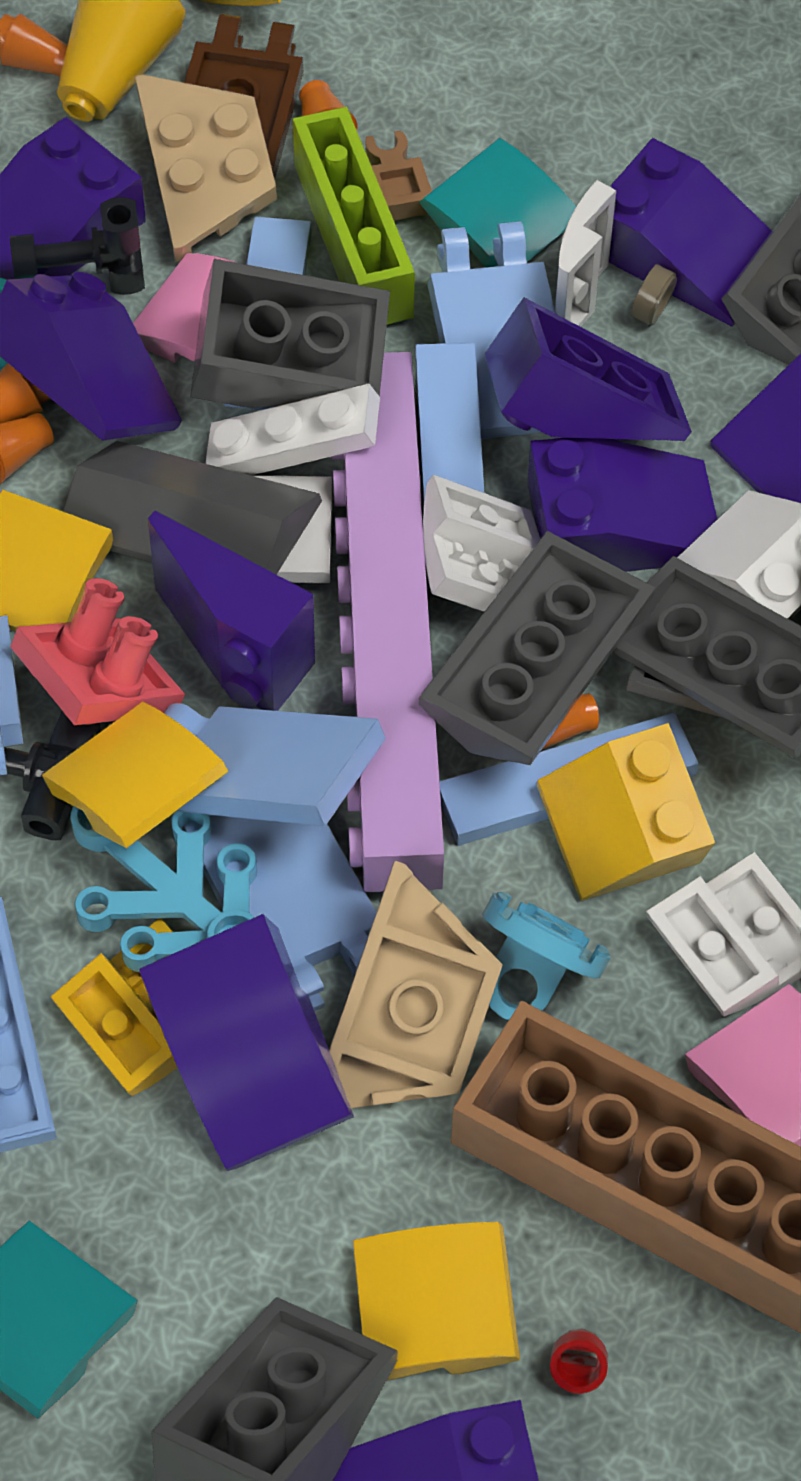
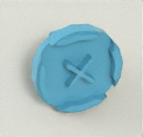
[482,892,611,1020]

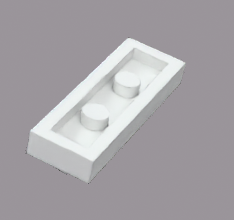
[205,384,380,476]

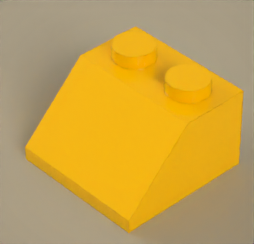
[536,723,715,901]

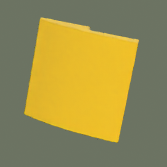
[0,489,113,632]
[42,701,229,848]
[50,918,178,1096]
[353,1222,520,1381]

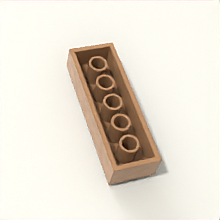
[451,1000,801,1333]

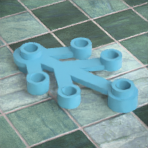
[71,806,257,972]

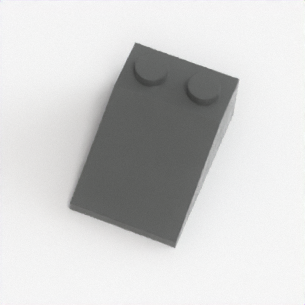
[190,259,390,408]
[151,1297,397,1481]

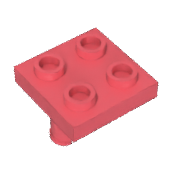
[10,578,185,725]

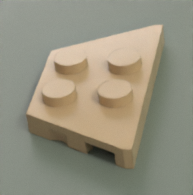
[135,75,277,262]
[329,861,503,1108]

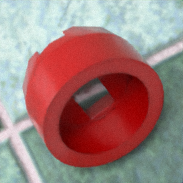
[550,1329,608,1394]

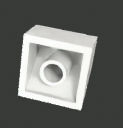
[677,490,801,620]

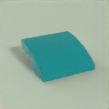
[419,138,576,268]
[0,1220,138,1419]

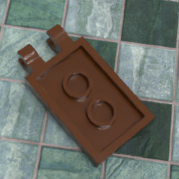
[184,14,304,180]

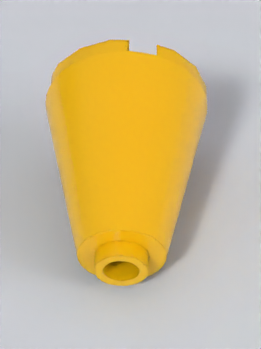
[57,0,186,122]

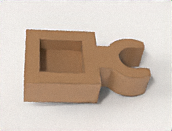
[365,130,432,220]

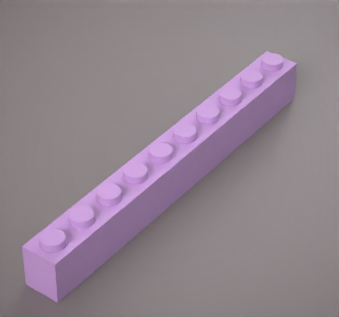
[332,352,444,892]

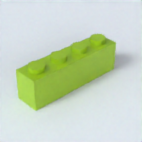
[293,106,415,324]

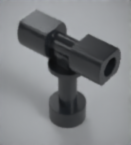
[10,197,145,295]
[4,711,101,840]

